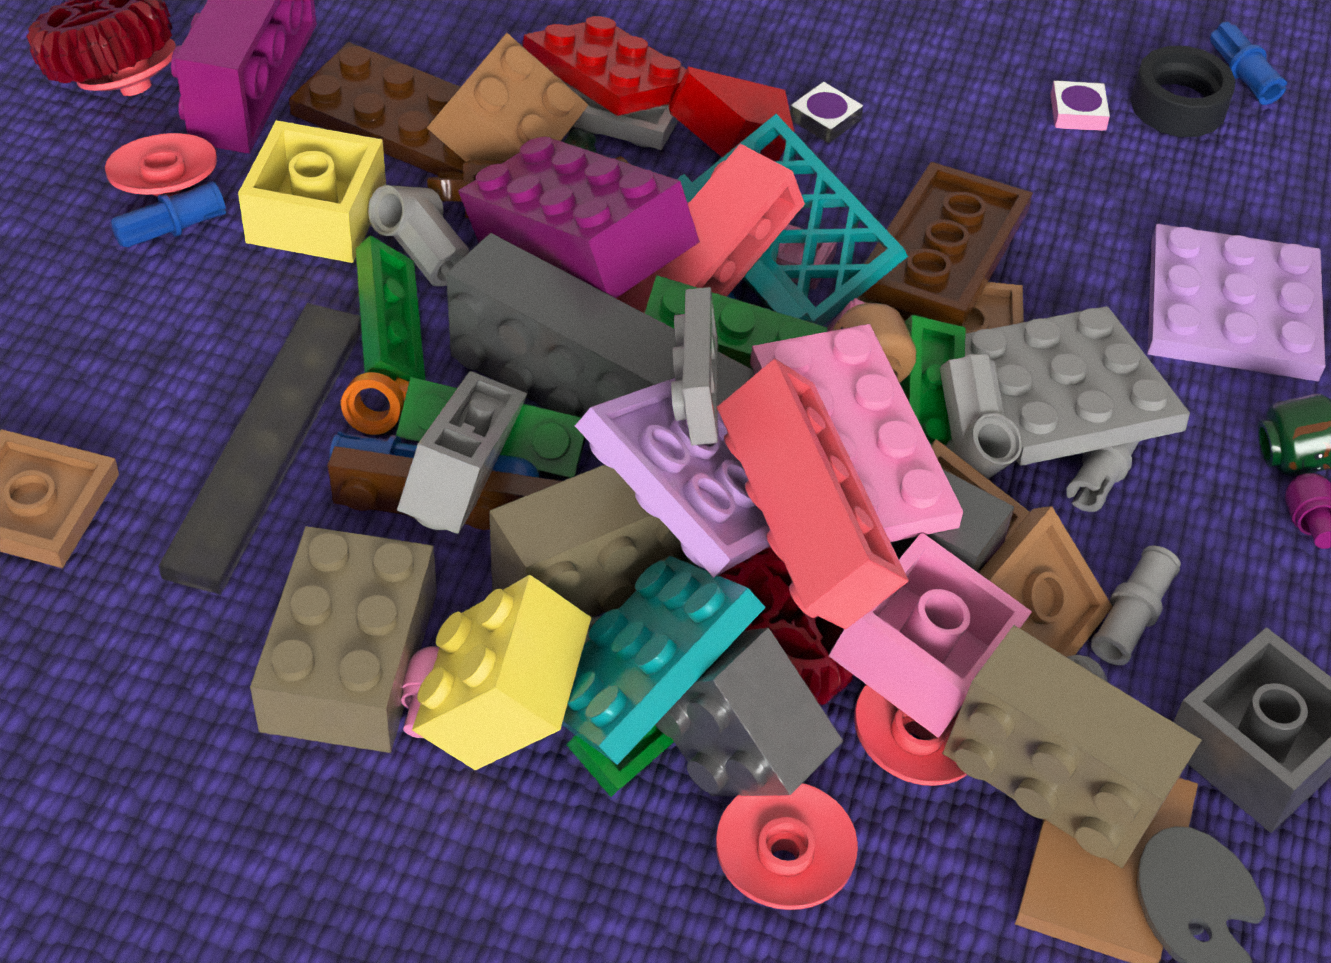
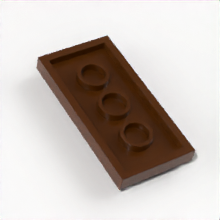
[289,42,465,176]
[860,162,1033,327]

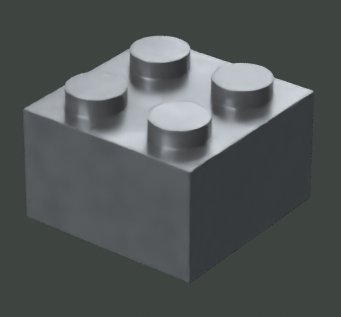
[1174,627,1331,833]
[655,628,843,796]

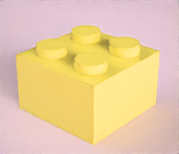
[238,120,386,263]
[412,575,592,770]

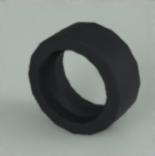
[1130,46,1236,137]

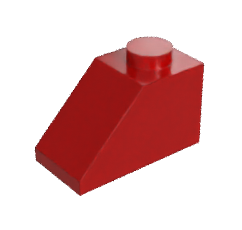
[669,66,795,161]

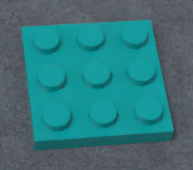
[562,556,765,765]

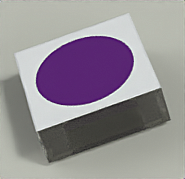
[790,82,863,143]

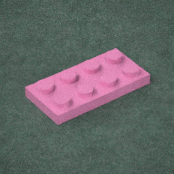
[750,324,963,542]

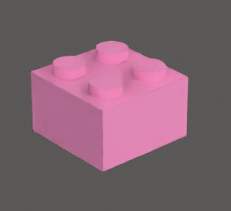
[829,533,1032,738]

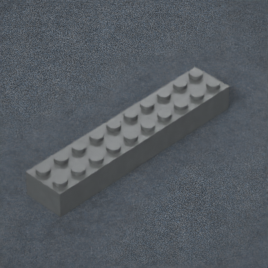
[446,233,1014,573]

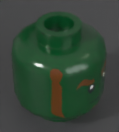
[1257,394,1331,477]

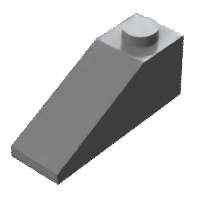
[397,371,527,534]

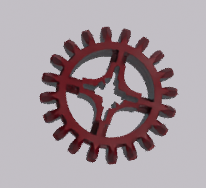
[26,0,173,84]
[718,546,853,705]

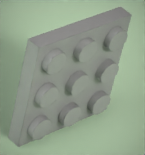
[965,306,1190,466]

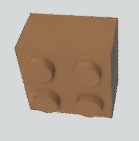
[427,33,588,162]

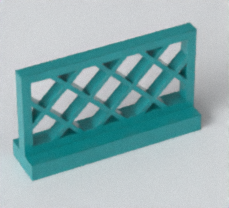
[677,114,908,326]

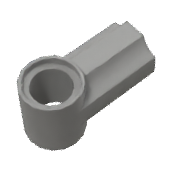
[368,185,470,286]
[939,354,1022,479]

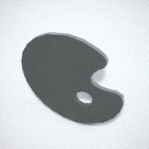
[1137,826,1266,963]

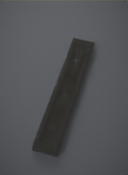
[158,303,362,595]

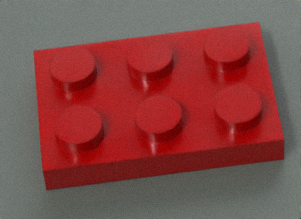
[523,16,687,116]

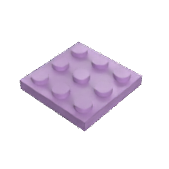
[1148,224,1325,382]
[575,378,770,578]

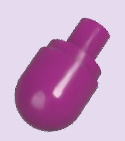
[1285,473,1331,549]

